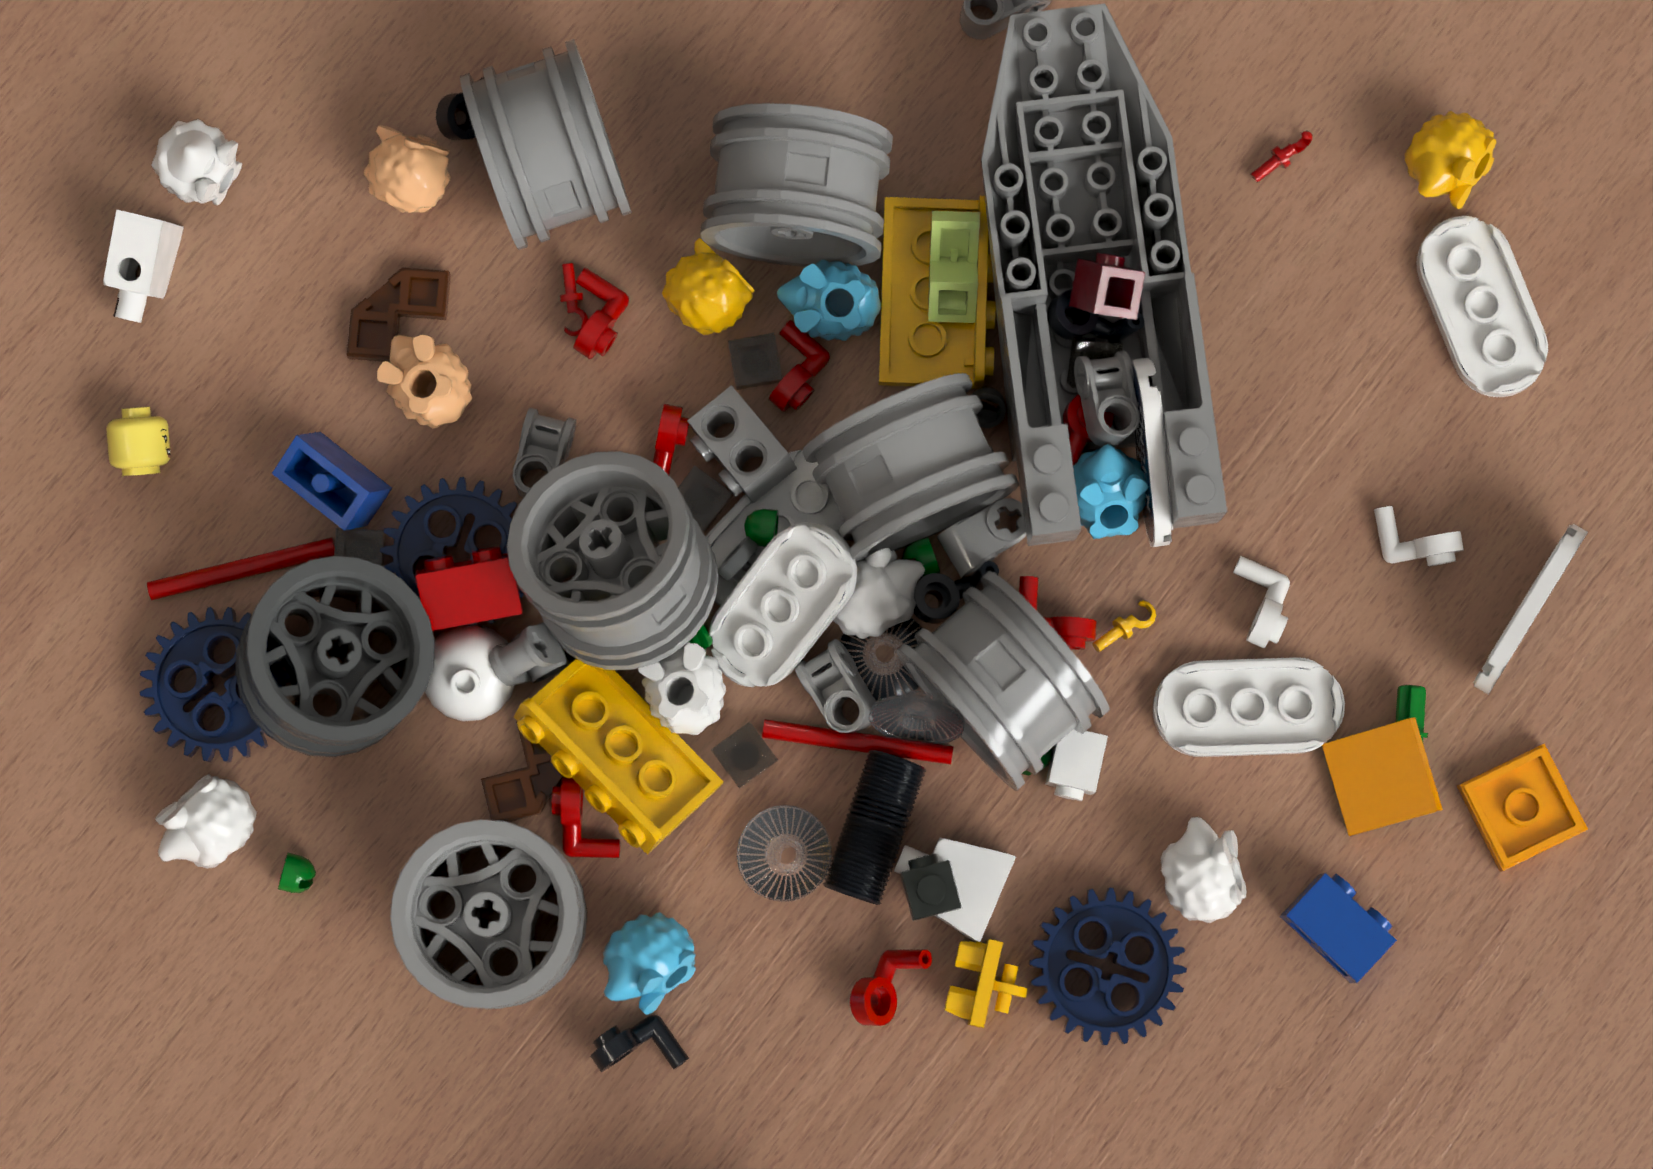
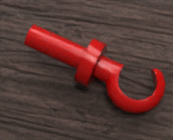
[1251,131,1313,183]
[560,263,588,336]

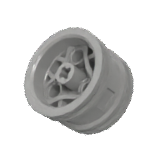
[460,39,632,250]
[700,103,893,267]
[802,373,1019,562]
[507,451,719,670]
[896,571,1110,791]
[390,820,587,1009]

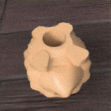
[364,125,450,213]
[377,335,472,429]

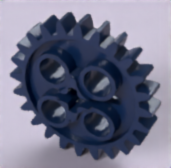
[380,477,524,628]
[140,607,291,763]
[1028,888,1187,1045]

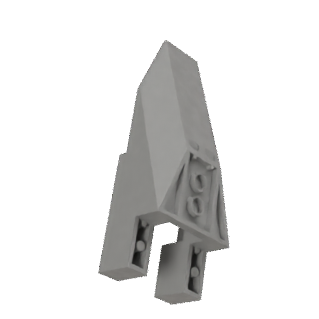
[981,3,1227,546]

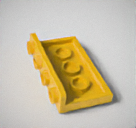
[879,195,995,389]
[514,659,724,855]

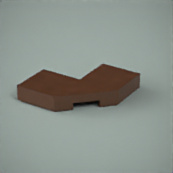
[347,267,451,362]
[481,721,563,822]

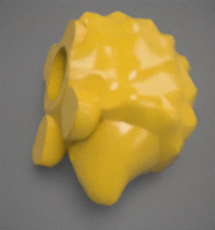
[1405,111,1497,209]
[662,238,755,335]

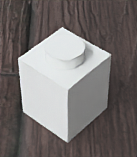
[1045,729,1108,801]

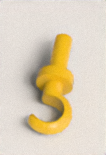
[1092,600,1156,652]

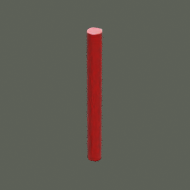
[147,537,337,600]
[762,719,954,765]

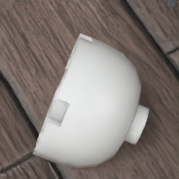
[425,624,515,721]

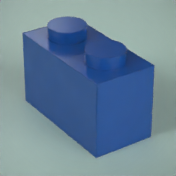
[272,432,392,531]
[1279,873,1397,983]

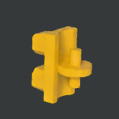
[944,939,1028,1028]

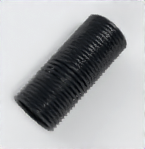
[823,749,926,905]

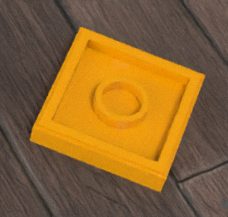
[1322,717,1443,836]
[1457,743,1588,872]

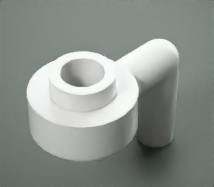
[1374,506,1464,566]
[1233,556,1290,648]

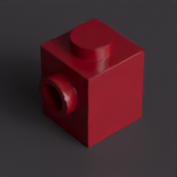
[1069,253,1146,320]

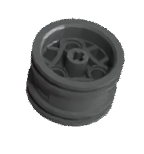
[235,556,435,757]

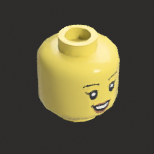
[106,407,171,476]

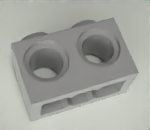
[687,385,797,503]

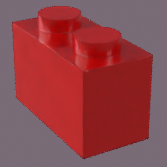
[415,547,523,631]

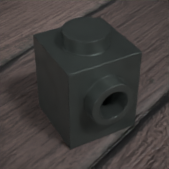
[900,854,962,921]

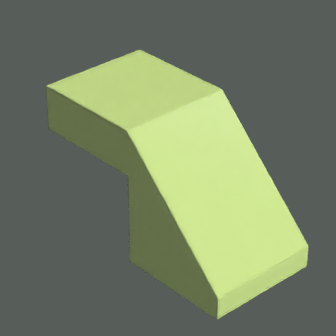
[928,211,980,323]

